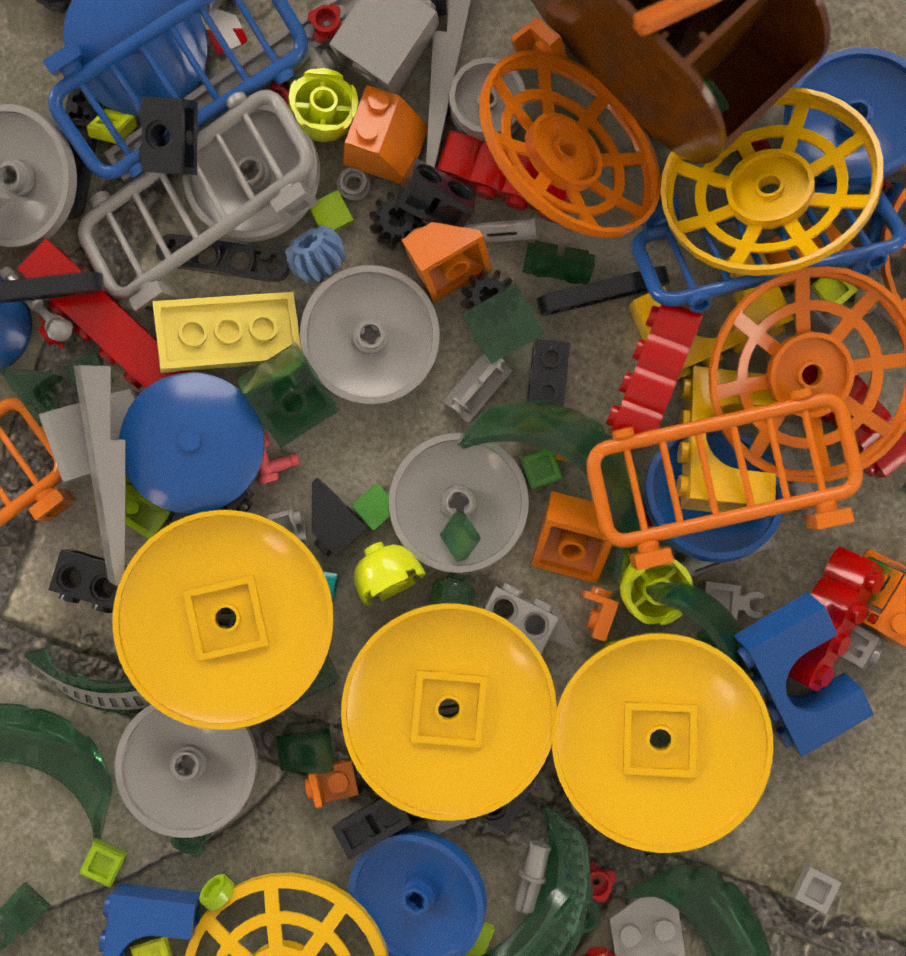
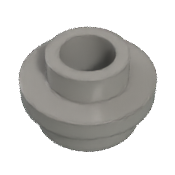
[337,167,371,201]

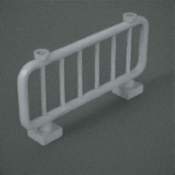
[78,90,319,317]

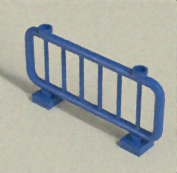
[42,0,308,180]
[631,176,906,313]

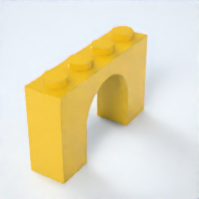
[628,253,794,380]
[676,366,776,518]

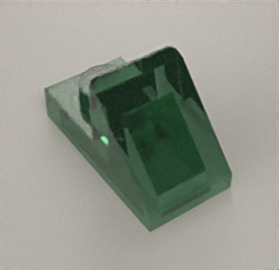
[0,367,64,427]
[276,728,334,774]

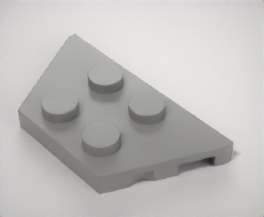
[608,873,686,956]

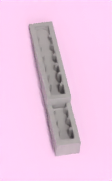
[426,0,473,169]
[74,365,125,586]

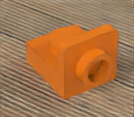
[511,17,567,58]
[581,585,619,642]
[305,758,360,809]

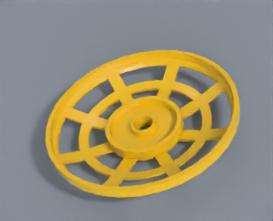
[660,87,883,276]
[185,872,389,956]

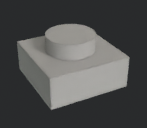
[791,863,841,914]

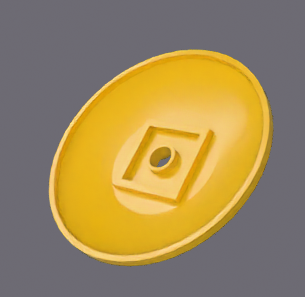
[112,510,334,730]
[341,603,557,821]
[552,633,774,853]

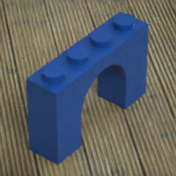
[734,592,874,757]
[99,883,201,956]

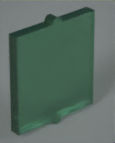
[462,283,544,364]

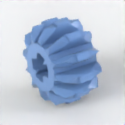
[285,225,346,284]

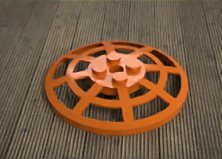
[479,50,661,238]
[708,266,906,483]

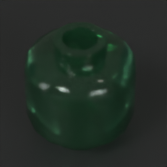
[428,573,476,606]

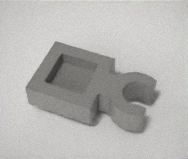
[700,581,764,620]

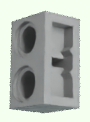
[483,582,559,654]

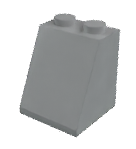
[329,0,439,96]
[39,389,140,484]

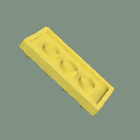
[153,292,303,373]

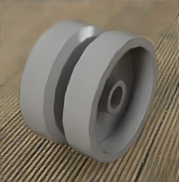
[449,57,525,142]

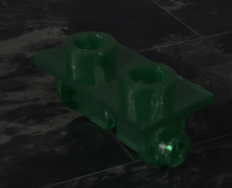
[522,240,595,284]

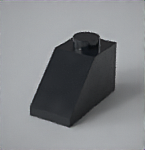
[312,478,369,557]

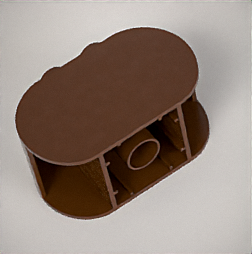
[531,0,831,164]

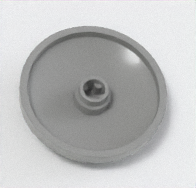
[0,104,77,248]
[182,105,320,242]
[300,265,440,405]
[389,433,529,573]
[115,704,258,838]

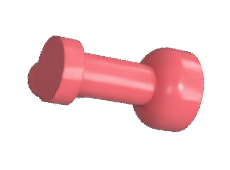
[257,432,300,485]

